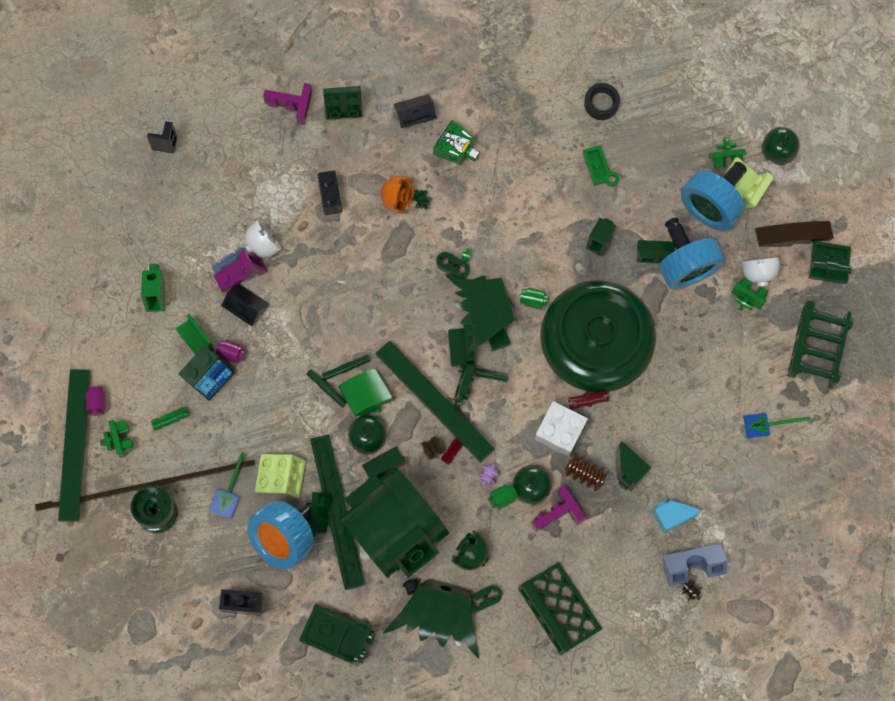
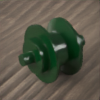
[411,189,432,210]

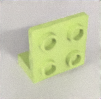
[724,157,774,209]
[255,454,306,499]

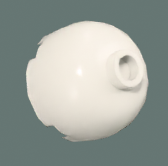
[245,220,281,258]
[741,257,780,286]

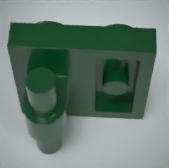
[323,86,363,120]
[809,241,852,284]

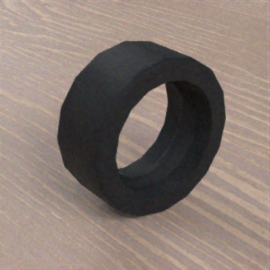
[584,83,620,120]

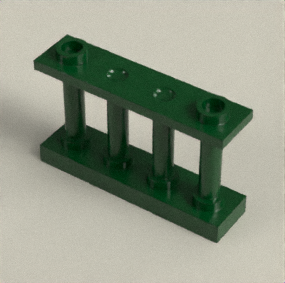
[787,301,853,388]

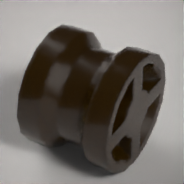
[421,436,443,460]

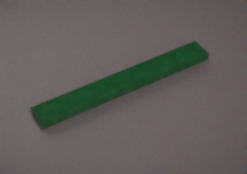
[376,341,495,463]
[58,369,90,522]
[310,434,364,591]

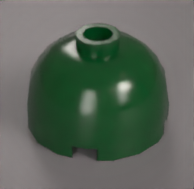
[761,127,800,165]
[348,415,387,455]
[512,465,551,505]
[452,530,489,571]

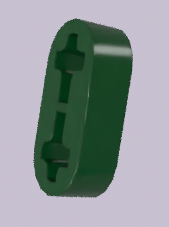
[436,252,470,279]
[470,585,502,613]

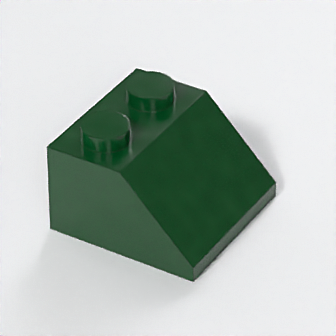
[615,441,651,492]

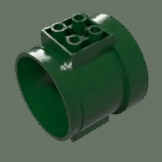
[339,467,450,579]

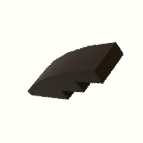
[755,221,834,247]

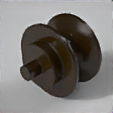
[681,580,702,601]

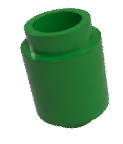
[520,288,549,310]
[488,484,518,510]

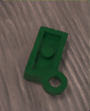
[453,363,476,409]
[309,492,331,538]

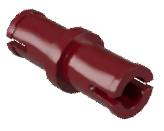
[568,390,609,410]

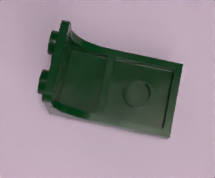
[299,604,376,667]

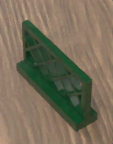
[517,562,602,656]

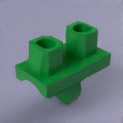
[708,137,746,168]
[731,277,768,311]
[100,419,134,458]

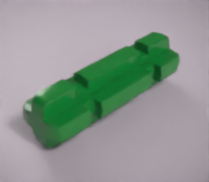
[151,407,189,430]

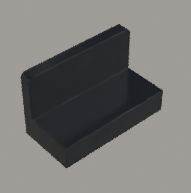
[393,94,436,128]
[147,121,178,154]
[221,284,269,326]

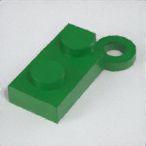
[582,145,619,187]

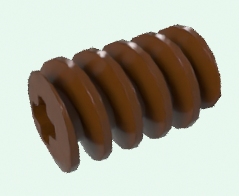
[565,453,608,492]

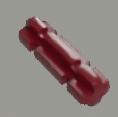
[441,438,463,465]

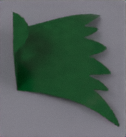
[445,274,518,352]
[383,580,479,659]

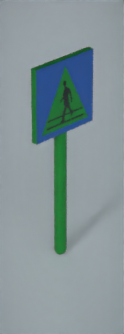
[743,413,810,439]
[209,452,244,519]

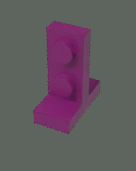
[263,83,312,125]
[214,250,268,292]
[532,485,585,532]

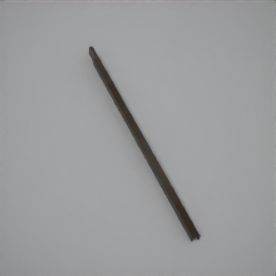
[35,460,255,512]

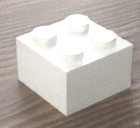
[534,401,588,457]

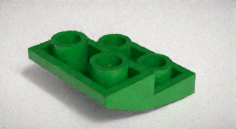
[338,369,392,417]

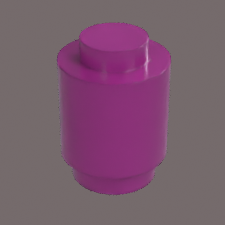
[216,340,246,364]
[86,386,106,416]

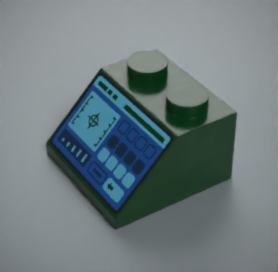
[178,345,235,401]

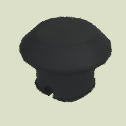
[402,579,420,595]

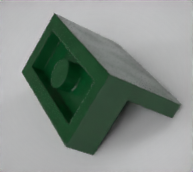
[637,240,675,264]
[448,325,475,367]
[362,447,405,479]

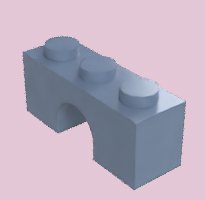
[663,543,727,586]

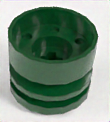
[131,485,178,534]

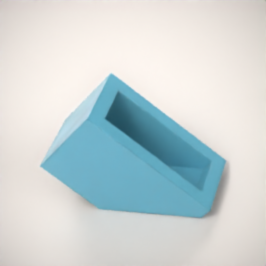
[652,500,700,533]

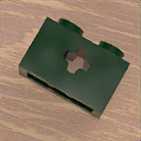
[586,217,616,257]

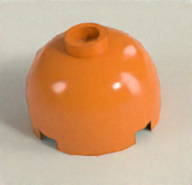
[380,176,415,214]

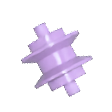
[478,464,499,486]

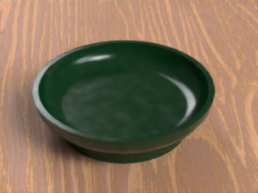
[540,280,656,392]

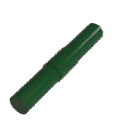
[322,354,370,381]
[458,365,508,382]
[306,369,347,408]

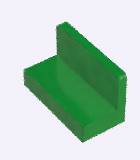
[176,314,214,355]

